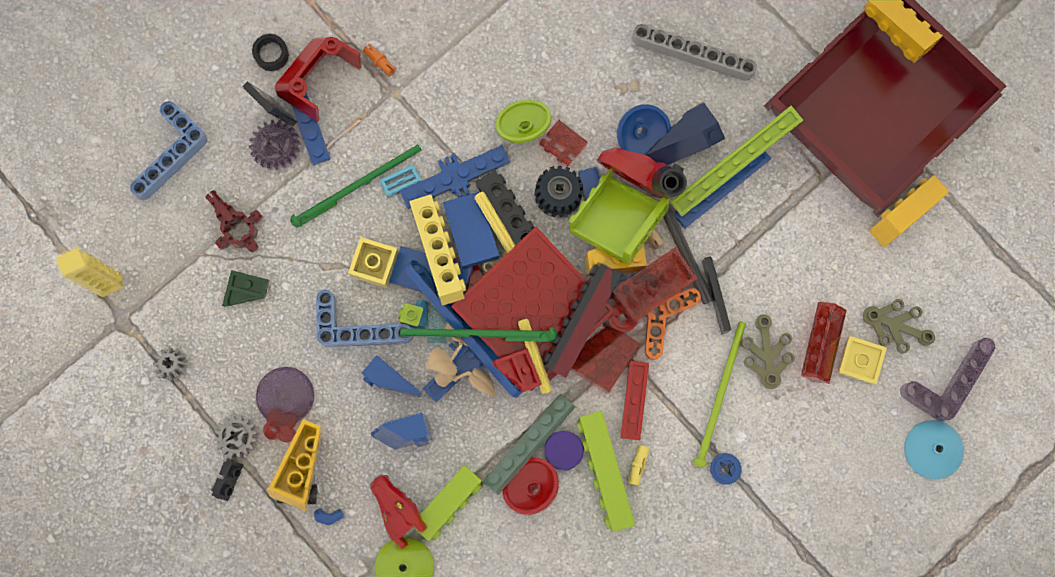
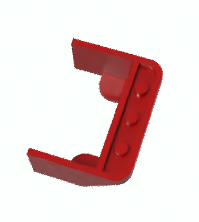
[275,37,361,122]

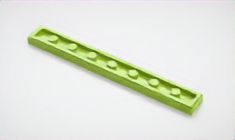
[670,106,803,217]

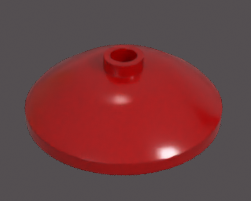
[502,458,559,515]

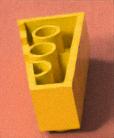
[869,175,950,247]
[268,419,322,511]

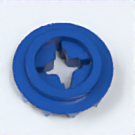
[710,453,742,485]

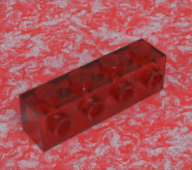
[801,302,847,384]

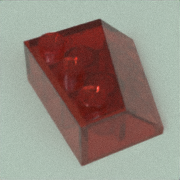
[571,326,641,394]

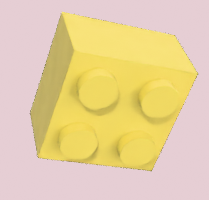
[348,237,399,288]

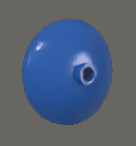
[617,104,671,155]

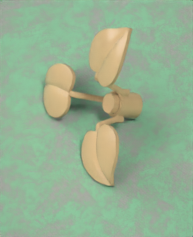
[427,322,495,398]

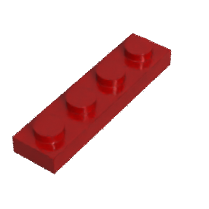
[620,361,649,441]

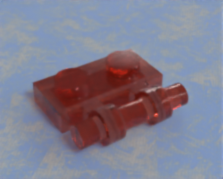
[539,119,588,167]

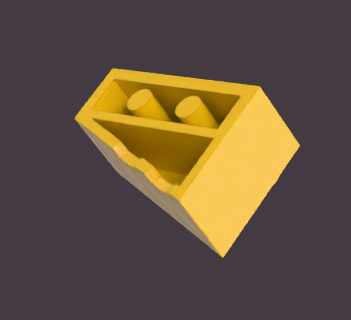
[584,245,647,277]

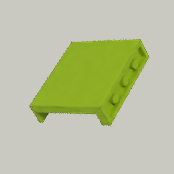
[568,169,670,265]

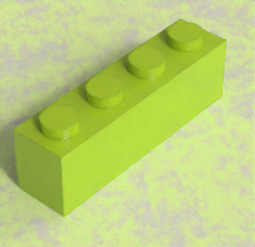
[413,465,482,541]

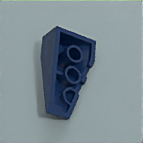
[645,102,725,165]

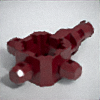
[205,190,263,253]

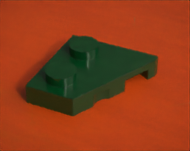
[222,270,270,307]

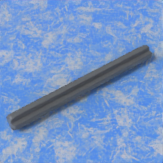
[664,204,713,304]

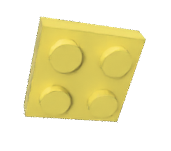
[838,336,887,385]

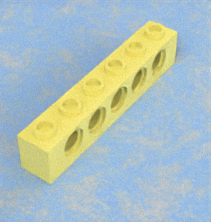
[409,194,466,306]
[55,247,124,297]

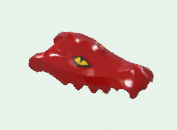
[370,475,427,549]

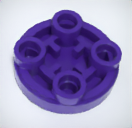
[544,431,584,471]

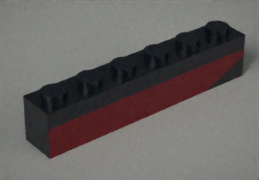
[543,262,622,378]

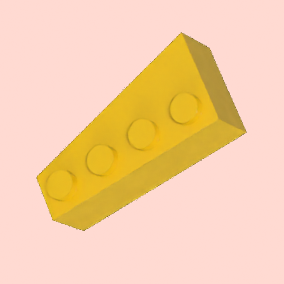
[863,0,942,63]

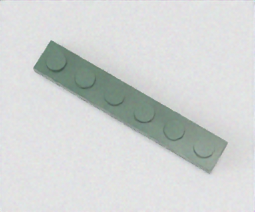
[482,394,575,495]

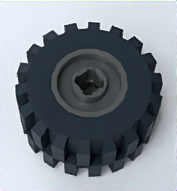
[534,165,583,218]

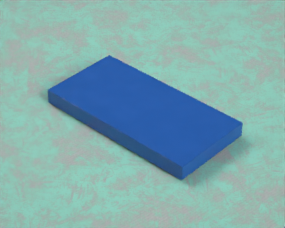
[443,192,500,269]
[389,246,473,294]

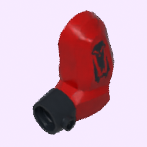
[596,147,687,199]

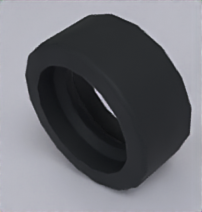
[252,33,289,72]

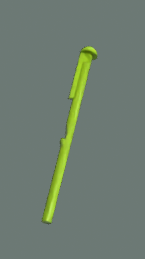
[693,321,746,468]

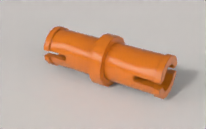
[362,44,396,77]

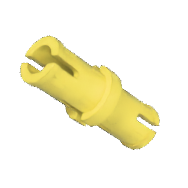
[627,445,650,486]

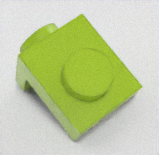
[398,303,423,327]

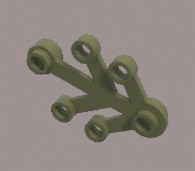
[863,299,935,354]
[741,315,795,389]

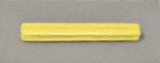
[475,192,515,253]
[518,319,552,394]

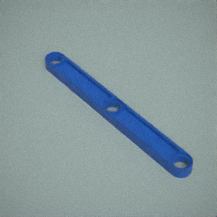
[404,260,522,398]

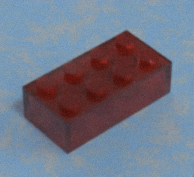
[610,247,698,325]

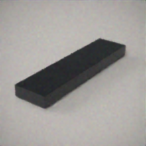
[702,256,731,335]

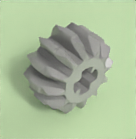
[153,347,188,381]

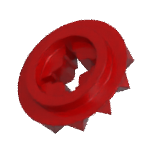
[608,302,639,333]

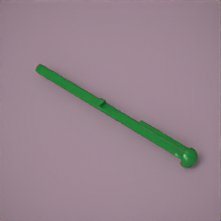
[290,144,422,227]
[401,327,557,342]

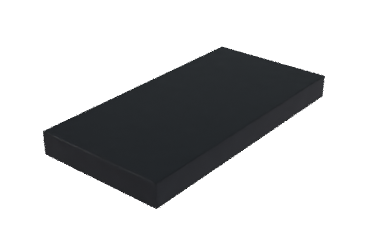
[243,81,297,126]

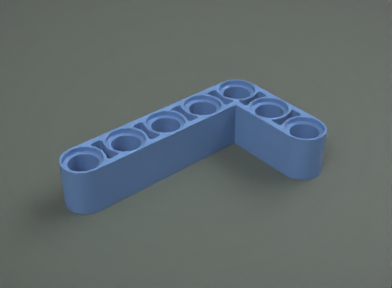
[130,101,207,200]
[316,289,413,347]

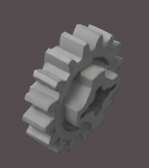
[214,415,258,458]

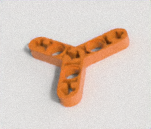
[617,281,701,360]

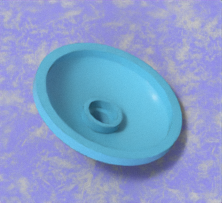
[904,420,964,479]

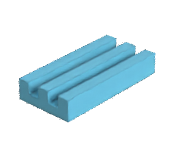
[380,164,421,198]

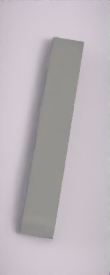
[632,24,757,81]

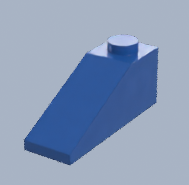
[362,355,422,397]

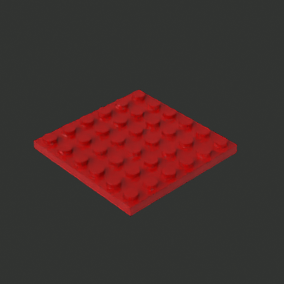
[451,227,615,391]

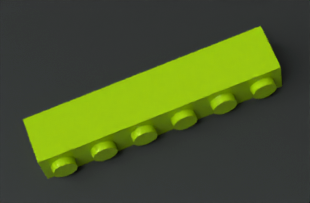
[576,411,636,532]

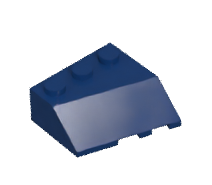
[371,412,433,450]

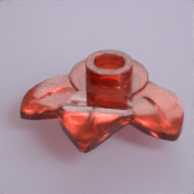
[263,408,298,442]

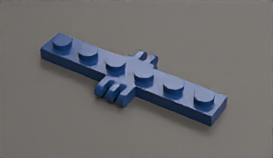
[400,145,510,209]
[423,341,486,403]

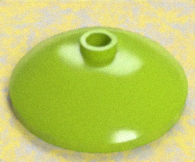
[496,99,552,143]
[374,537,434,577]

